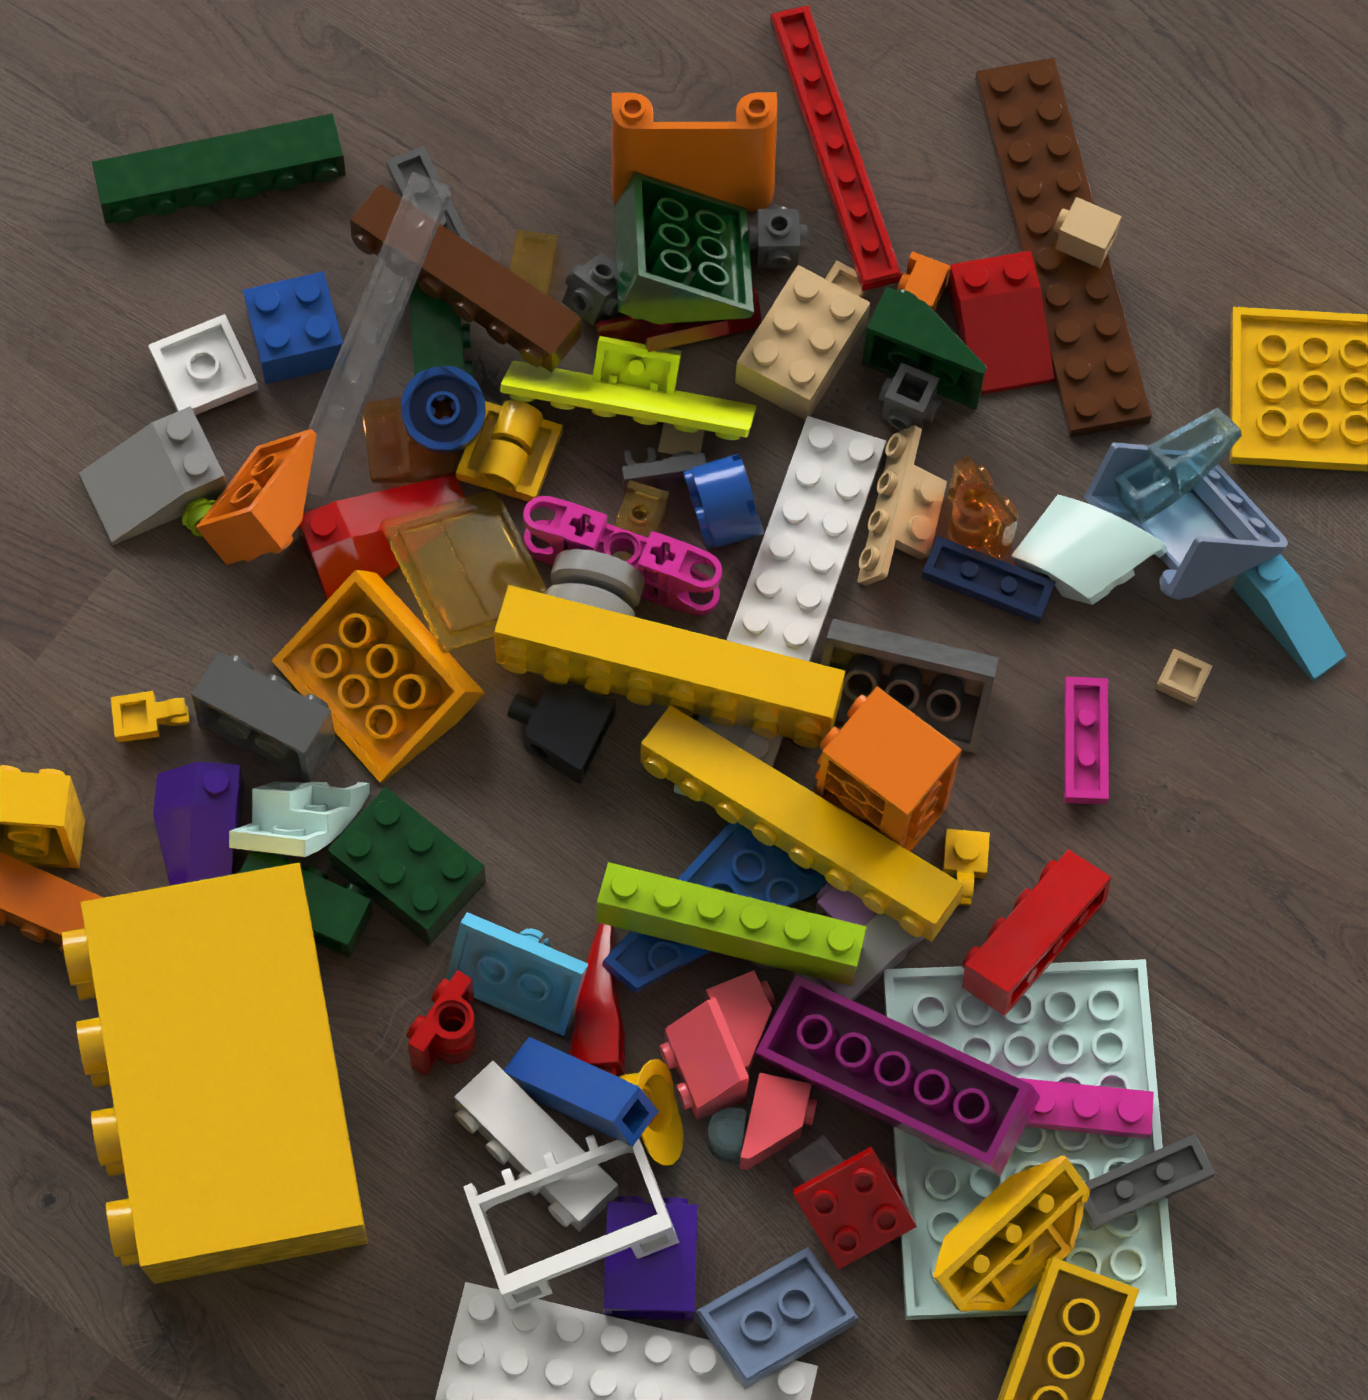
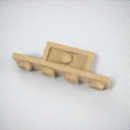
[857,425,947,586]

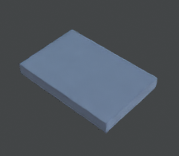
[694,1247,859,1389]

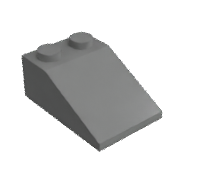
[79,406,227,546]

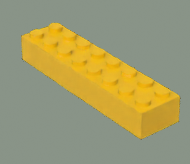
[494,585,845,749]

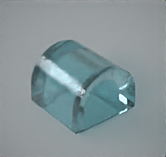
[707,1108,747,1164]

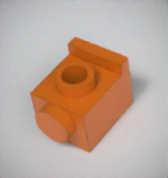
[897,251,950,312]

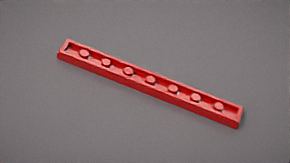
[770,5,902,291]

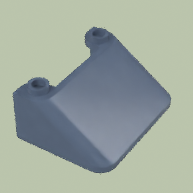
[1084,443,1288,600]

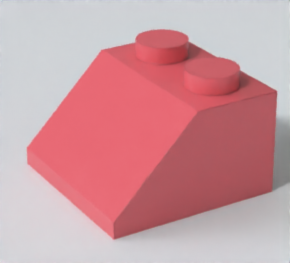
[659,997,749,1120]

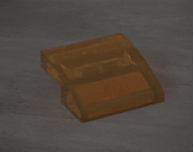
[361,396,458,483]

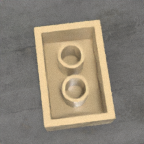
[735,265,870,420]

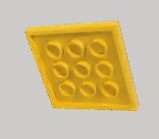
[1230,307,1368,472]

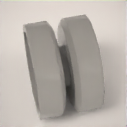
[545,549,645,617]

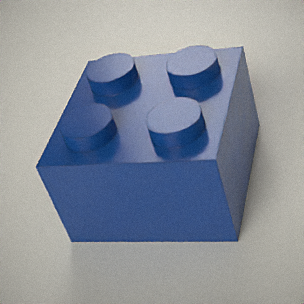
[243,271,346,384]

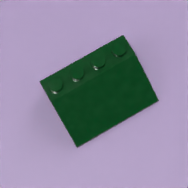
[615,172,754,324]

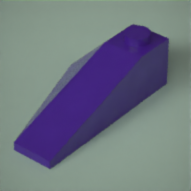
[153,762,244,886]

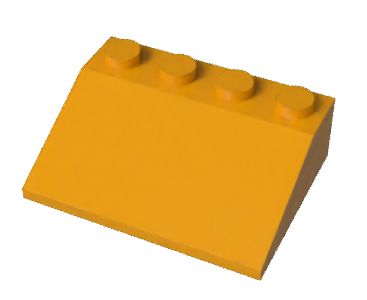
[272,570,485,783]

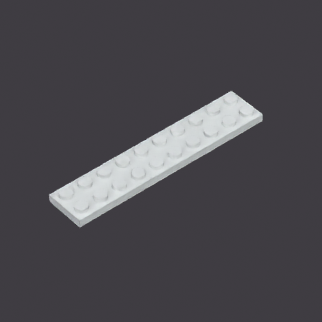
[674,416,887,802]

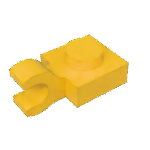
[110,691,190,743]
[943,829,990,906]

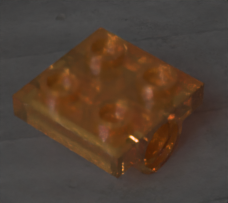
[947,455,1018,560]

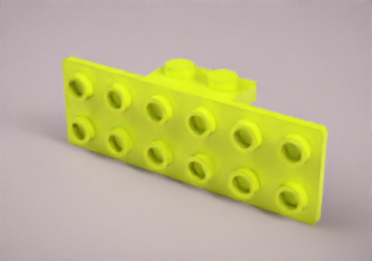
[500,336,757,440]

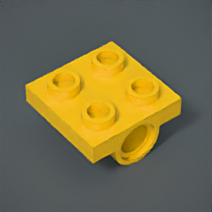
[456,400,563,502]

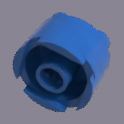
[401,366,485,454]
[683,453,764,549]

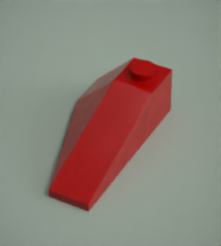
[298,474,471,600]

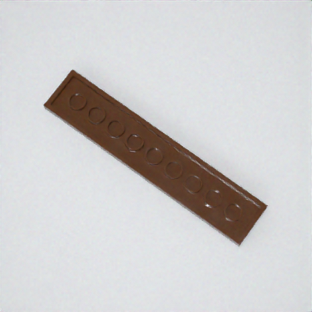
[975,58,1152,437]

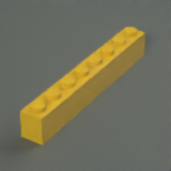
[641,705,964,942]

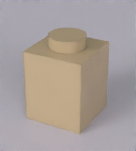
[1053,197,1122,268]

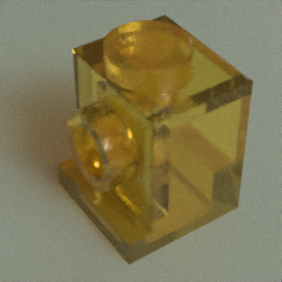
[614,480,670,538]

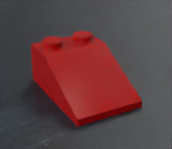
[946,251,1055,395]

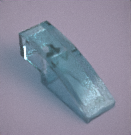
[1114,407,1242,524]

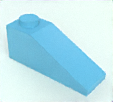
[1232,554,1347,682]

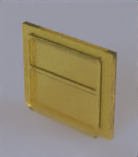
[380,490,547,653]

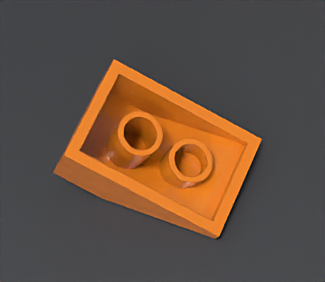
[196,428,317,565]

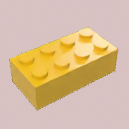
[997,1257,1140,1400]

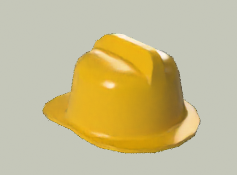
[619,1059,684,1166]

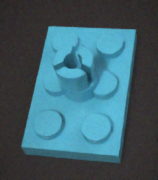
[446,912,588,1036]

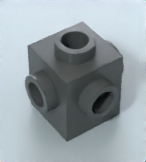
[749,206,807,269]
[562,252,618,326]
[878,362,942,430]

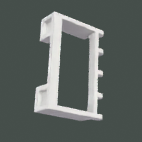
[463,1134,679,1310]

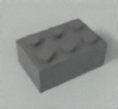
[191,652,336,782]

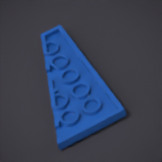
[602,822,828,994]

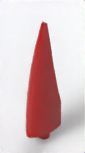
[570,923,626,1076]

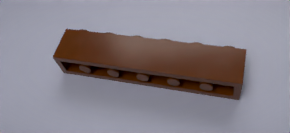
[350,184,582,373]

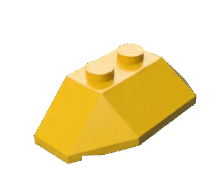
[933,1155,1090,1312]

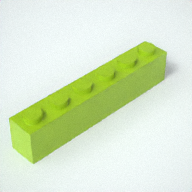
[596,862,867,986]

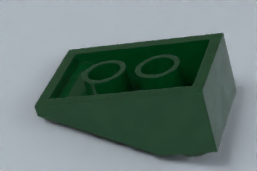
[862,286,987,409]

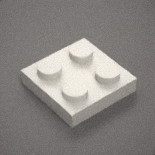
[148,314,259,415]

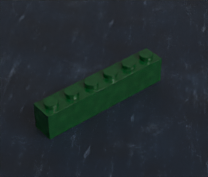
[92,113,346,224]

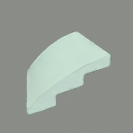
[1011,494,1168,605]
[229,781,370,857]

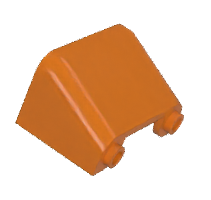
[611,92,777,212]

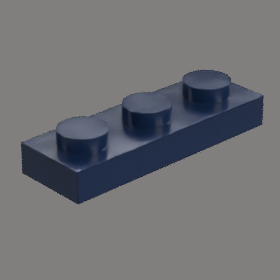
[921,536,1056,624]

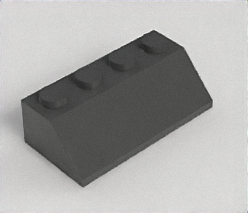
[821,619,999,754]

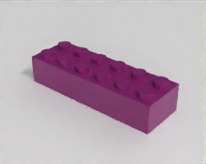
[755,974,1040,1177]

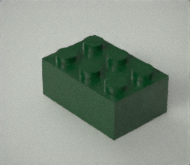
[328,786,486,946]

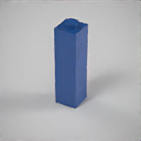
[503,1037,659,1147]

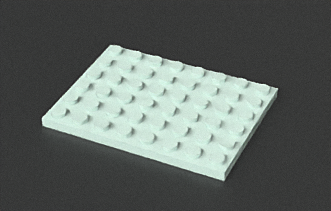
[883,959,1177,1320]

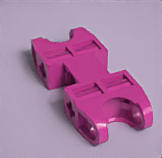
[523,496,722,616]

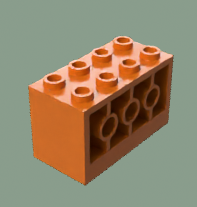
[813,687,962,852]

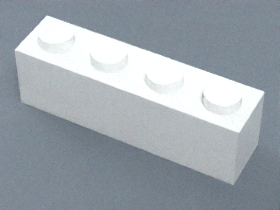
[454,1061,618,1232]

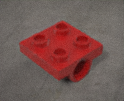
[406,970,476,1076]
[793,1147,917,1270]

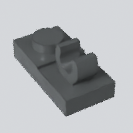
[622,446,706,497]

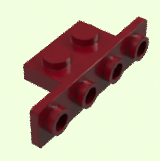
[596,288,762,352]

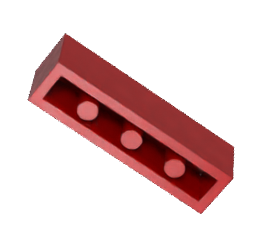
[962,849,1111,1016]

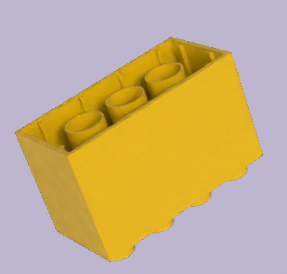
[62,863,368,1284]

